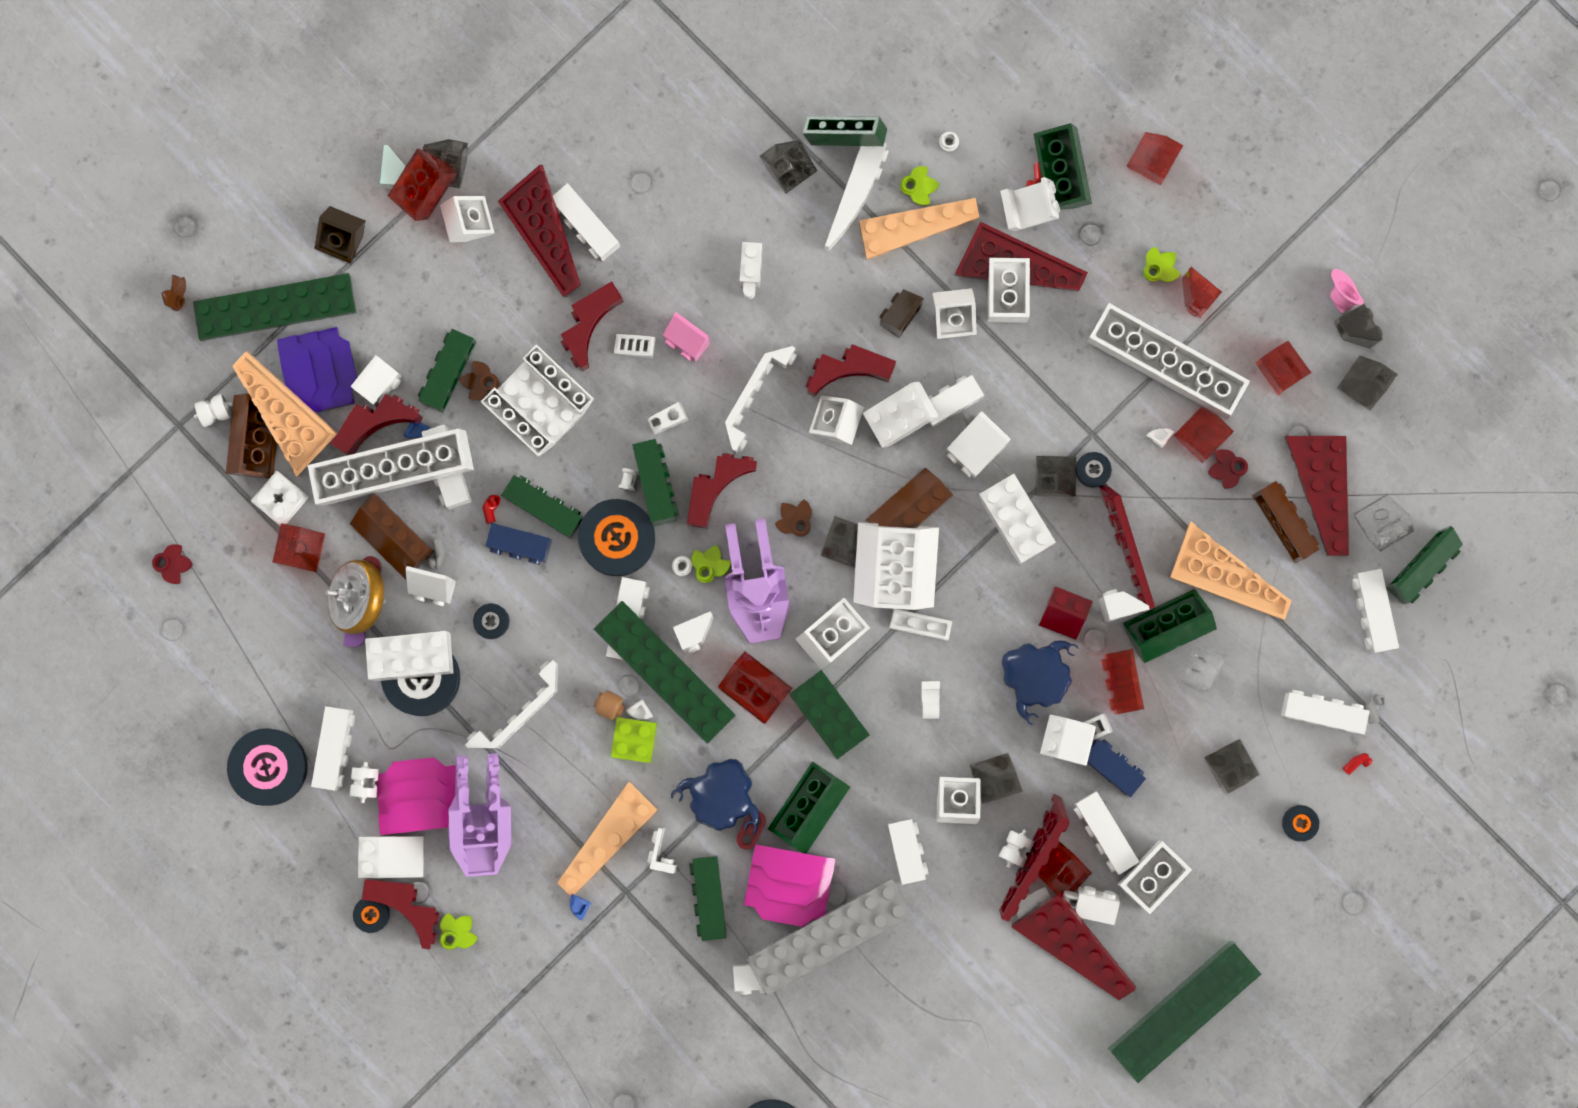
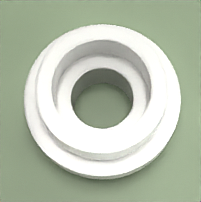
[939,132,959,152]
[672,556,692,576]

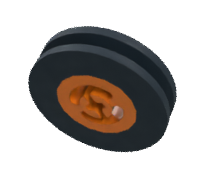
[578,499,655,576]

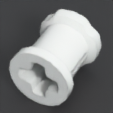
[618,468,639,492]

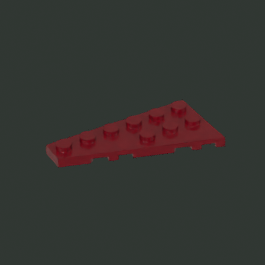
[954,221,1088,292]
[999,794,1069,922]

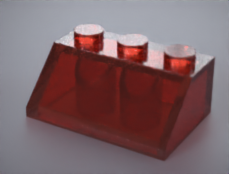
[388,148,457,221]
[1101,649,1144,715]
[717,651,793,724]

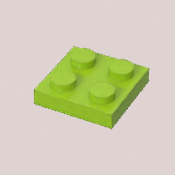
[611,717,657,763]

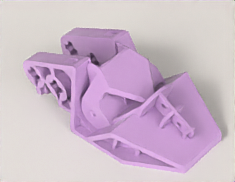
[724,518,790,644]
[448,753,511,877]

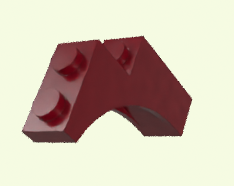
[560,281,624,371]
[805,344,896,397]
[331,394,423,455]
[687,453,757,529]
[362,878,439,949]

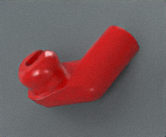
[1026,162,1042,187]
[482,495,501,524]
[1342,753,1373,775]

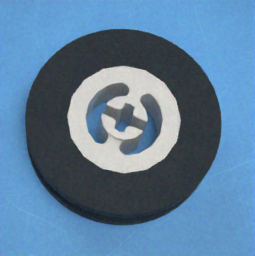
[381,654,460,716]

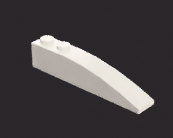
[825,143,889,252]

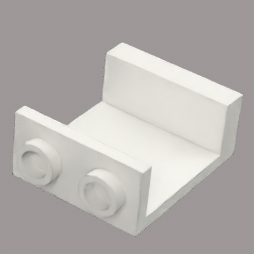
[1000,177,1060,232]

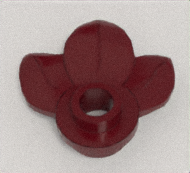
[1208,449,1248,489]
[152,544,193,584]

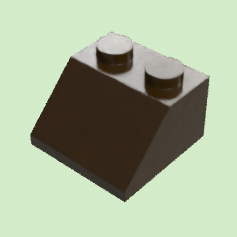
[314,206,366,263]
[879,289,924,338]

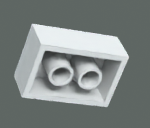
[863,382,939,448]
[1117,840,1192,914]

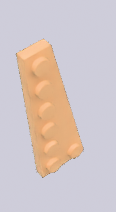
[859,198,979,260]
[558,782,658,897]

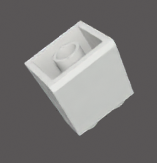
[946,411,1011,479]

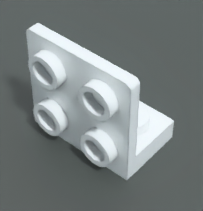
[647,827,678,874]

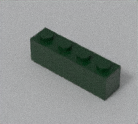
[803,116,887,147]
[418,329,476,413]
[501,475,583,539]
[689,856,727,941]

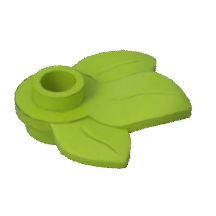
[900,166,940,205]
[1143,247,1181,283]
[691,545,731,583]
[440,913,478,950]

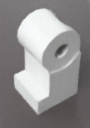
[647,402,689,434]
[921,681,940,719]

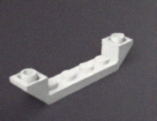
[725,346,797,454]
[465,660,558,748]

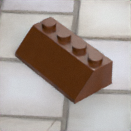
[226,393,277,479]
[866,467,953,528]
[1252,481,1319,563]
[350,493,434,580]

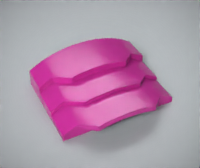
[377,757,456,835]
[744,845,835,927]

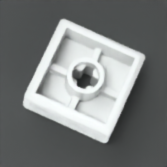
[251,471,309,527]

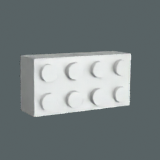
[978,474,1056,565]
[365,631,453,681]

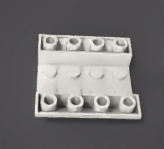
[481,345,594,457]
[853,522,939,610]

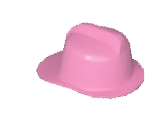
[1330,269,1364,313]

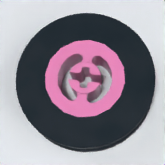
[227,728,308,806]

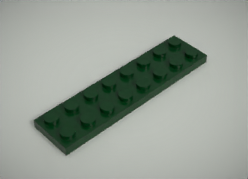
[193,273,357,341]
[593,601,736,744]

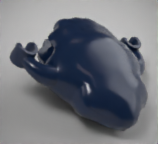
[1001,640,1079,725]
[671,759,759,834]

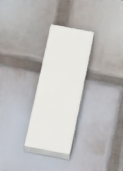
[889,609,952,641]

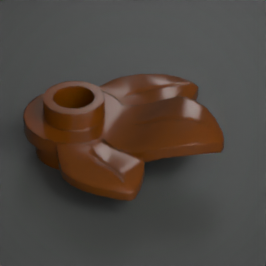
[161,275,186,311]
[460,361,499,401]
[775,499,812,537]

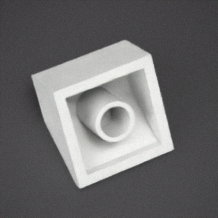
[440,196,495,242]
[933,288,977,339]
[351,355,402,407]
[809,395,864,445]
[1098,589,1149,622]
[673,611,714,654]
[1040,714,1096,766]
[937,777,980,824]

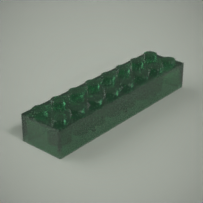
[1107,941,1261,1083]

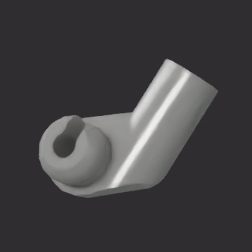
[427,539,445,569]
[1366,694,1386,724]

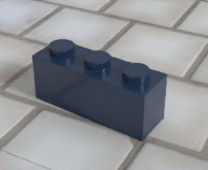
[485,523,552,565]
[1087,739,1146,797]

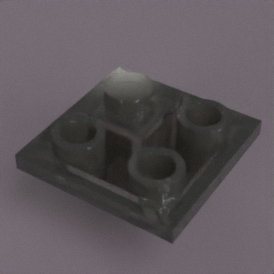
[422,139,468,188]
[759,140,818,194]
[1334,304,1383,349]
[1337,355,1398,411]
[1035,456,1076,497]
[821,516,858,568]
[1204,739,1260,794]
[969,753,1023,804]

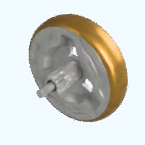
[325,560,386,634]

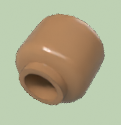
[593,690,625,720]

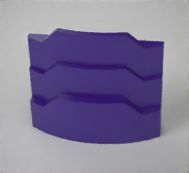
[277,327,358,413]

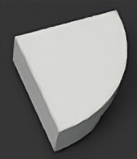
[1145,428,1174,449]
[626,699,654,720]

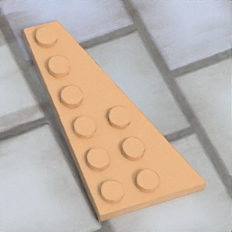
[232,351,337,477]
[1169,521,1291,620]

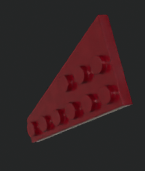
[498,165,581,297]
[1285,436,1349,556]
[1099,484,1155,609]
[1011,893,1136,1000]

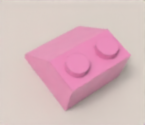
[663,312,710,362]

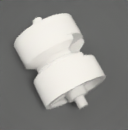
[194,394,233,427]
[350,762,379,803]
[999,830,1034,868]

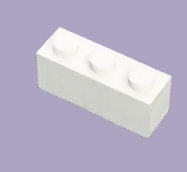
[928,375,984,428]
[888,819,928,885]

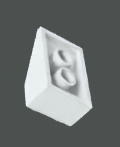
[987,258,1030,323]
[406,566,456,607]
[795,598,870,670]
[358,836,424,878]

